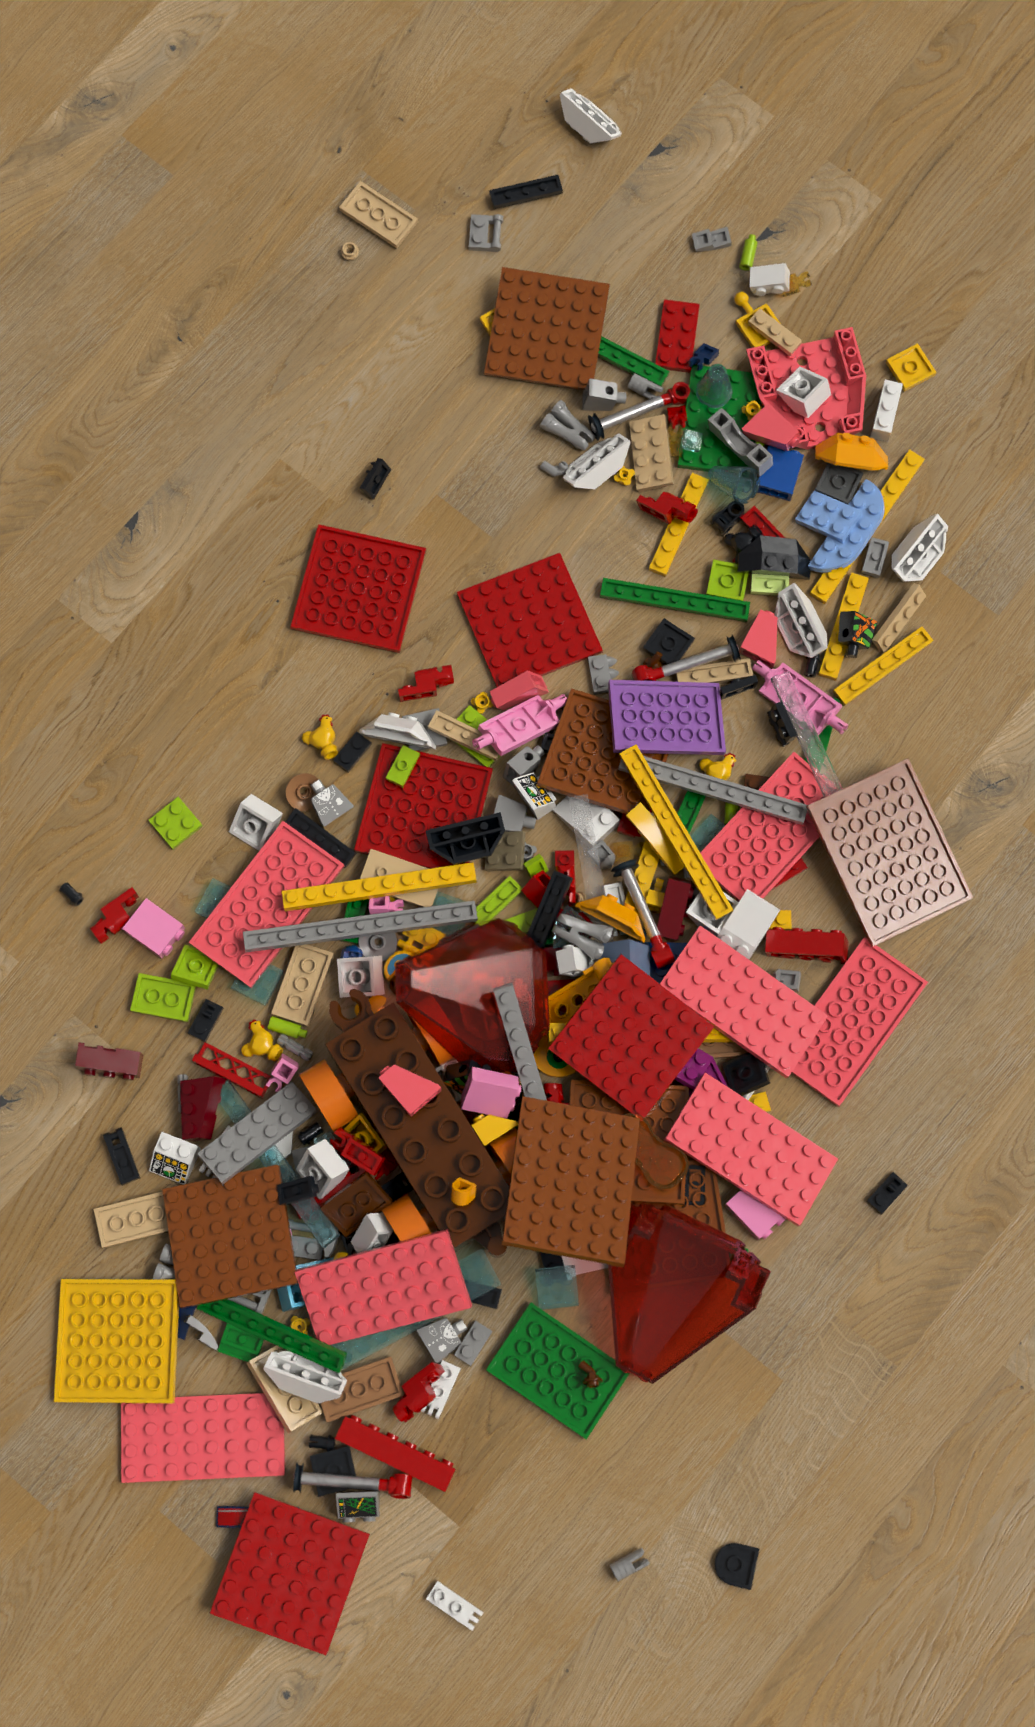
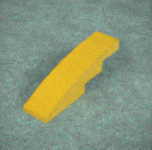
[626,802,684,875]

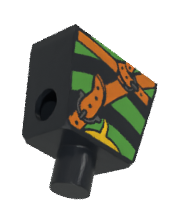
[838,611,878,658]
[443,1059,492,1095]

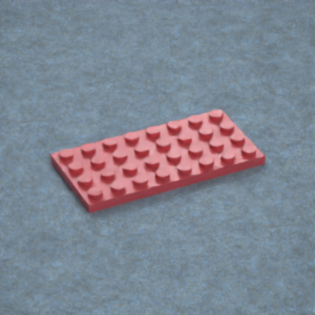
[700,752,839,902]
[189,821,345,988]
[660,926,828,1079]
[791,937,928,1107]
[664,1073,838,1226]
[295,1229,472,1345]
[121,1393,285,1483]

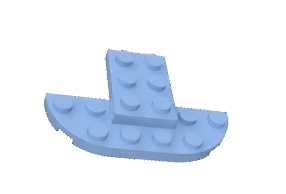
[795,479,885,572]

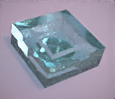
[680,429,703,453]

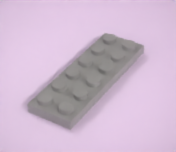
[197,1082,317,1185]

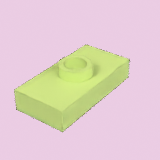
[751,574,789,596]

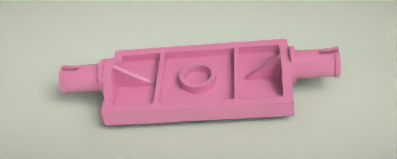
[752,660,848,736]
[472,694,567,756]

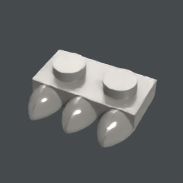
[588,654,619,694]

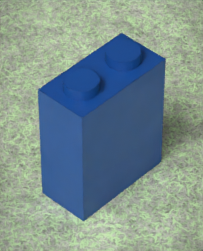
[755,445,804,501]

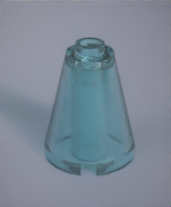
[696,364,733,408]
[708,466,760,504]

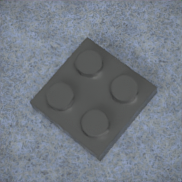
[815,463,864,505]

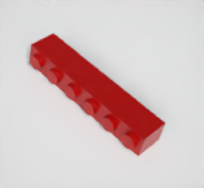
[335,1414,456,1492]

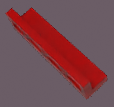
[192,1042,272,1099]

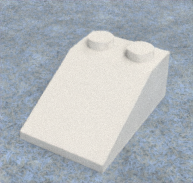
[552,796,620,849]
[717,889,780,959]

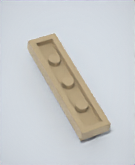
[872,583,926,653]
[676,658,753,683]
[428,710,499,761]

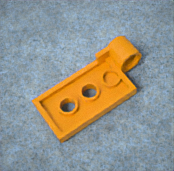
[537,957,612,1024]

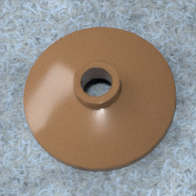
[285,773,319,811]

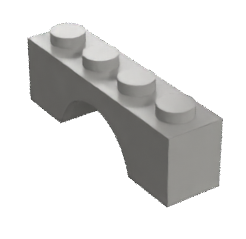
[708,408,773,477]

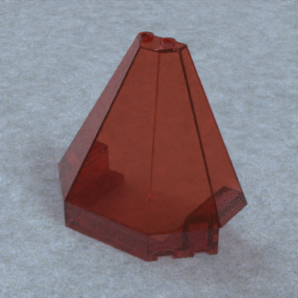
[395,918,550,1073]
[608,1203,771,1384]

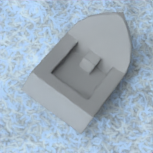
[587,840,616,869]
[773,969,801,992]

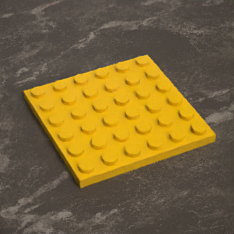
[54,1279,179,1404]

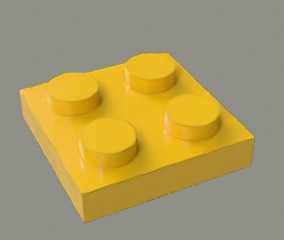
[886,343,937,392]

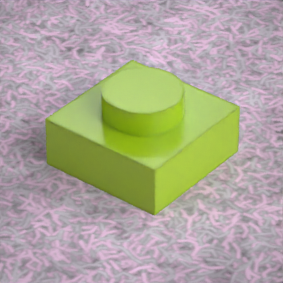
[524,854,549,878]

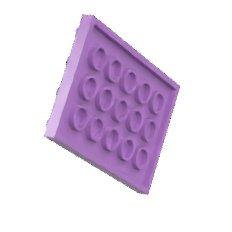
[608,680,726,755]

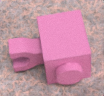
[369,896,404,915]
[266,1053,299,1092]

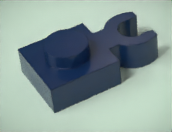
[689,343,719,371]

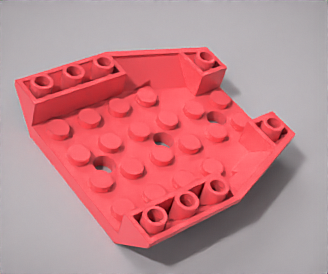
[746,327,866,450]

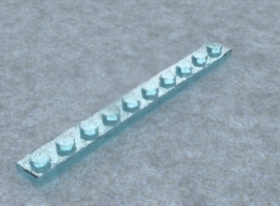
[220,1081,340,1248]

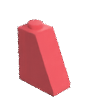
[742,403,801,451]
[739,610,778,669]
[489,671,549,710]
[379,1065,442,1117]

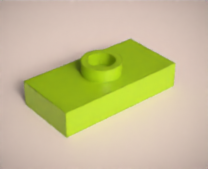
[386,745,420,788]

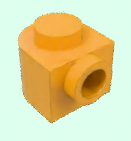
[451,1177,476,1206]

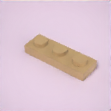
[748,309,802,356]

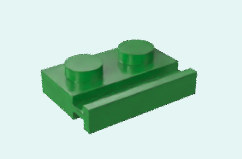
[217,1323,264,1362]

